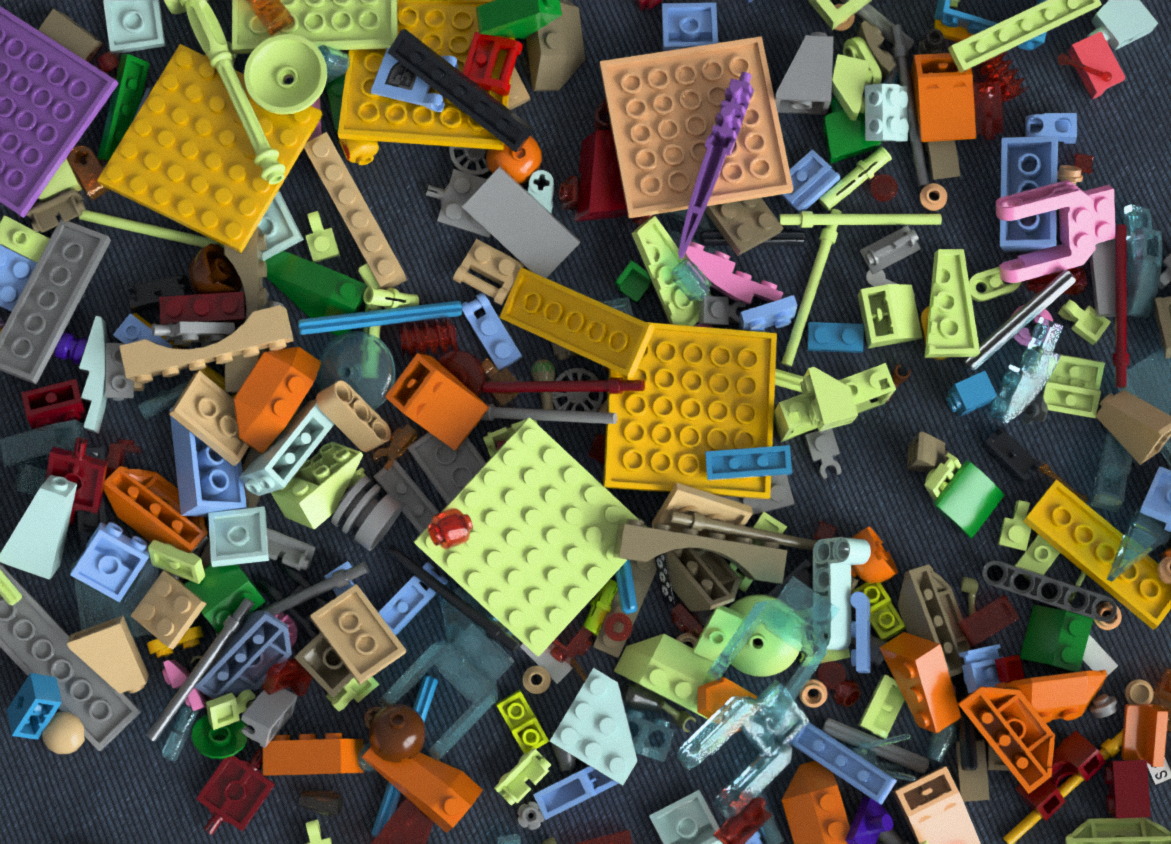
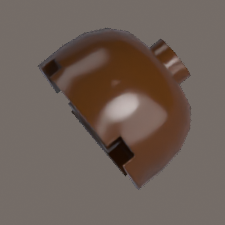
[188,244,243,294]
[369,704,426,763]

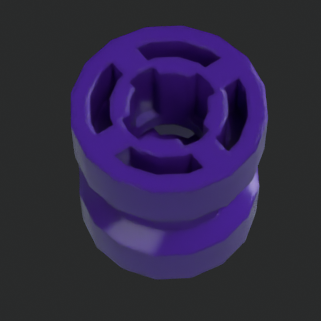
[55,331,88,365]

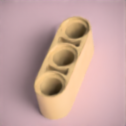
[316,381,391,452]

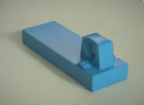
[705,445,792,481]

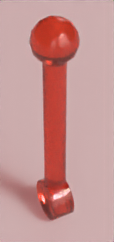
[1057,54,1112,82]

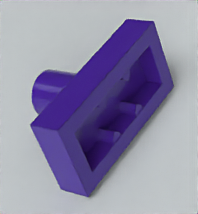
[845,796,893,844]

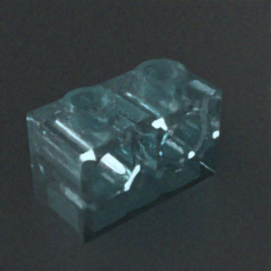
[626,709,675,763]

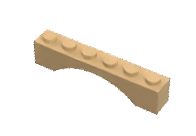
[304,132,407,290]
[119,305,294,384]

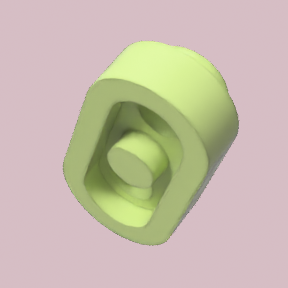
[843,37,882,89]
[969,267,1021,302]

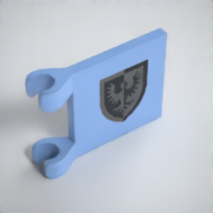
[371,48,459,112]

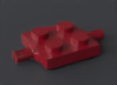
[45,437,108,524]
[196,748,276,835]

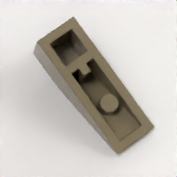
[906,432,949,473]

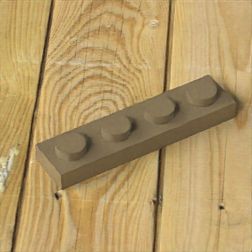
[593,557,657,658]

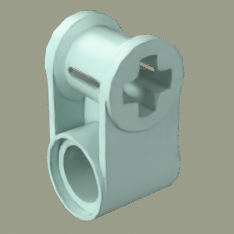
[528,170,554,214]

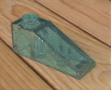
[1107,504,1171,582]

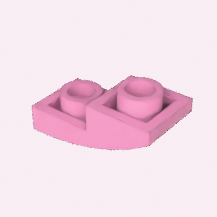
[162,660,207,711]

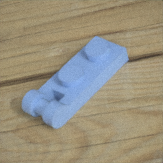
[461,292,522,371]
[378,562,448,636]
[850,591,871,673]

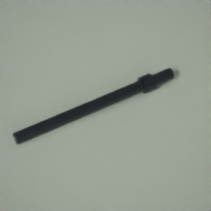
[386,545,520,653]

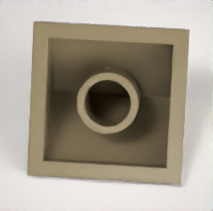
[294,633,354,698]

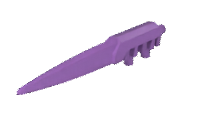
[678,72,754,259]

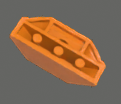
[233,347,322,454]
[103,466,208,553]
[995,670,1107,723]
[958,686,1055,794]
[781,761,850,844]

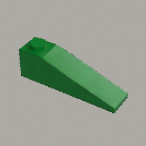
[265,251,368,340]

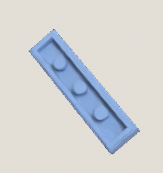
[789,719,897,805]

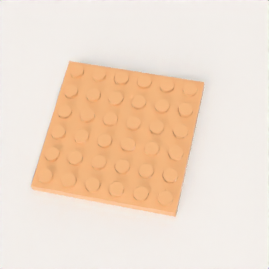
[600,36,793,219]

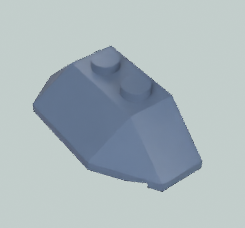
[195,611,292,699]

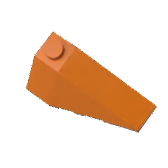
[362,746,483,833]

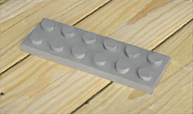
[0,218,111,384]

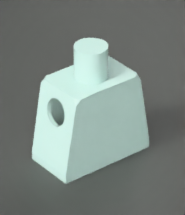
[1087,0,1158,50]

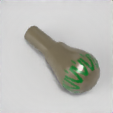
[531,359,555,410]

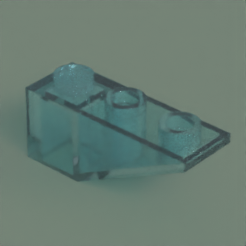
[0,420,85,467]

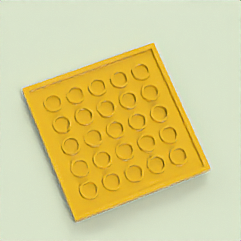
[338,0,516,150]
[97,44,323,253]
[603,322,777,500]

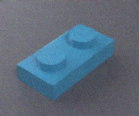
[807,322,864,353]

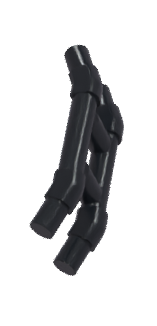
[258,558,330,640]

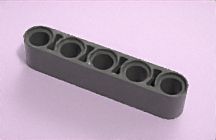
[982,560,1117,622]

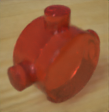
[1074,153,1094,174]
[813,520,837,539]

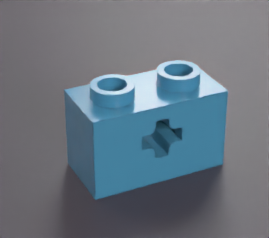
[946,371,997,417]
[7,673,62,740]

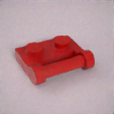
[462,32,523,96]

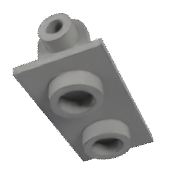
[860,225,921,274]
[105,343,134,401]
[267,528,315,571]

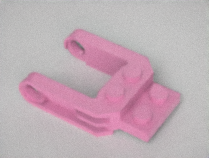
[996,180,1116,283]

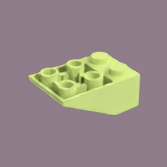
[270,442,363,529]

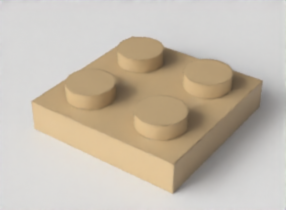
[131,570,207,649]

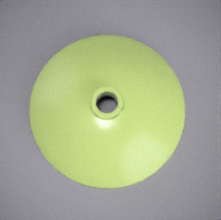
[244,34,327,114]
[724,595,802,677]

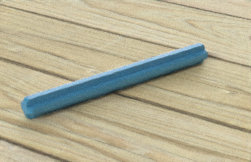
[298,301,462,335]
[372,675,438,839]

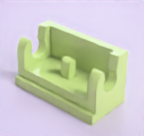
[858,674,905,740]

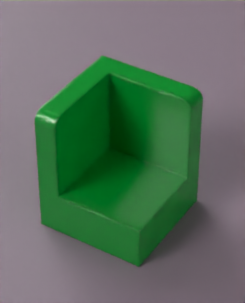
[615,260,652,304]

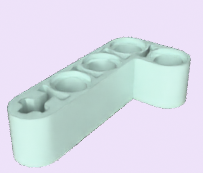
[813,537,871,650]

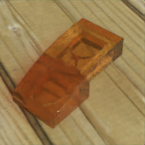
[246,0,294,36]

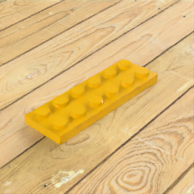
[499,267,655,378]
[1023,479,1171,630]

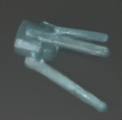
[853,734,916,781]

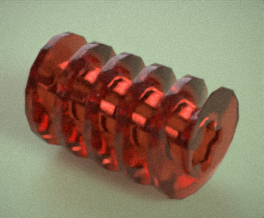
[976,51,1029,103]
[400,317,458,358]

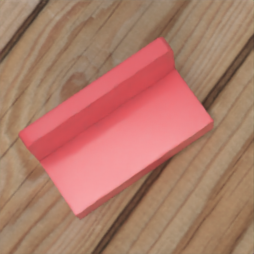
[1067,32,1125,99]

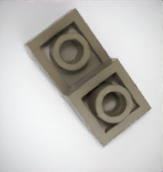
[858,20,897,81]
[924,140,960,180]
[956,739,989,802]

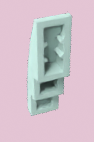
[79,316,109,434]

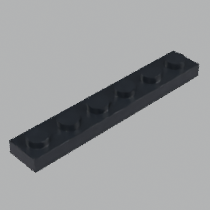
[387,29,534,152]

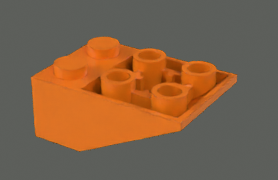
[910,53,976,142]
[385,353,490,451]

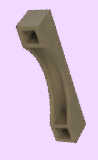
[224,226,268,395]
[613,519,787,584]

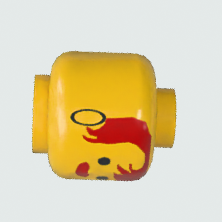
[339,138,379,165]

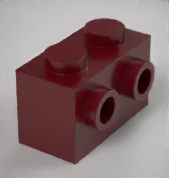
[21,379,87,432]
[1103,760,1151,818]

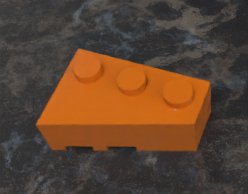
[879,632,961,734]
[263,733,364,776]

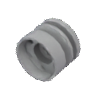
[331,476,404,551]

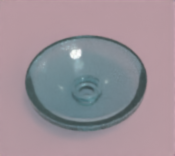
[317,331,395,410]

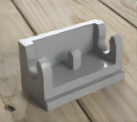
[241,682,297,748]

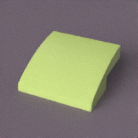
[1042,352,1105,418]

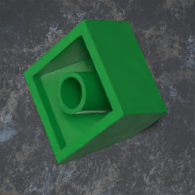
[184,563,265,634]
[1020,605,1093,673]

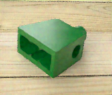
[822,97,881,165]

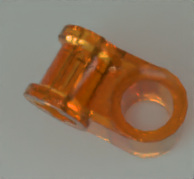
[69,146,110,200]

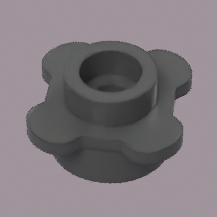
[1019,394,1048,425]

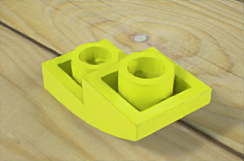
[853,582,906,641]
[495,690,549,754]

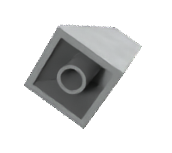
[775,32,833,115]

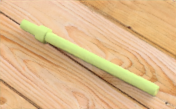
[781,209,842,367]
[79,210,224,248]
[778,211,942,228]

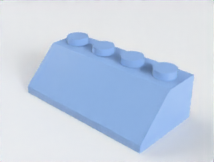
[1000,136,1058,253]
[169,407,247,517]

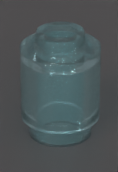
[671,259,711,301]

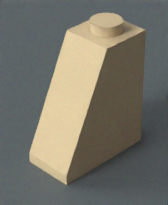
[1095,390,1171,465]
[67,615,149,694]

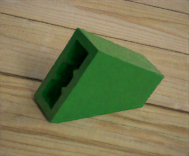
[476,0,562,39]

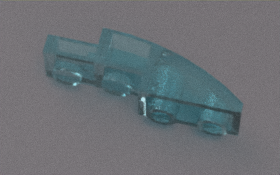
[1123,204,1162,319]
[989,317,1063,424]

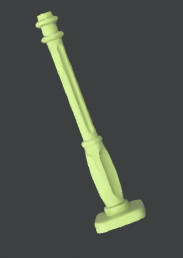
[164,0,285,184]

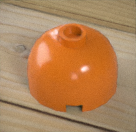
[486,135,542,185]
[851,527,898,584]

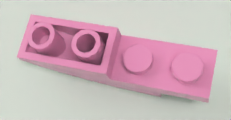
[684,242,783,305]

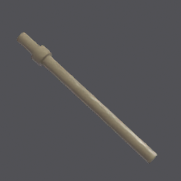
[668,511,817,551]

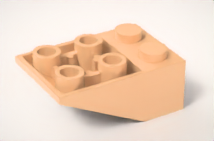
[892,766,981,844]

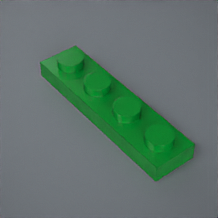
[97,54,150,163]

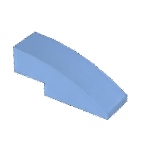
[533,766,619,820]

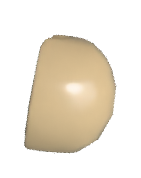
[42,712,85,754]

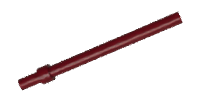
[1112,224,1129,388]
[483,377,645,394]

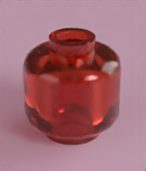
[428,508,473,550]

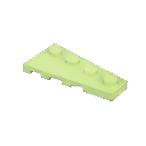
[631,216,712,326]
[925,249,980,358]

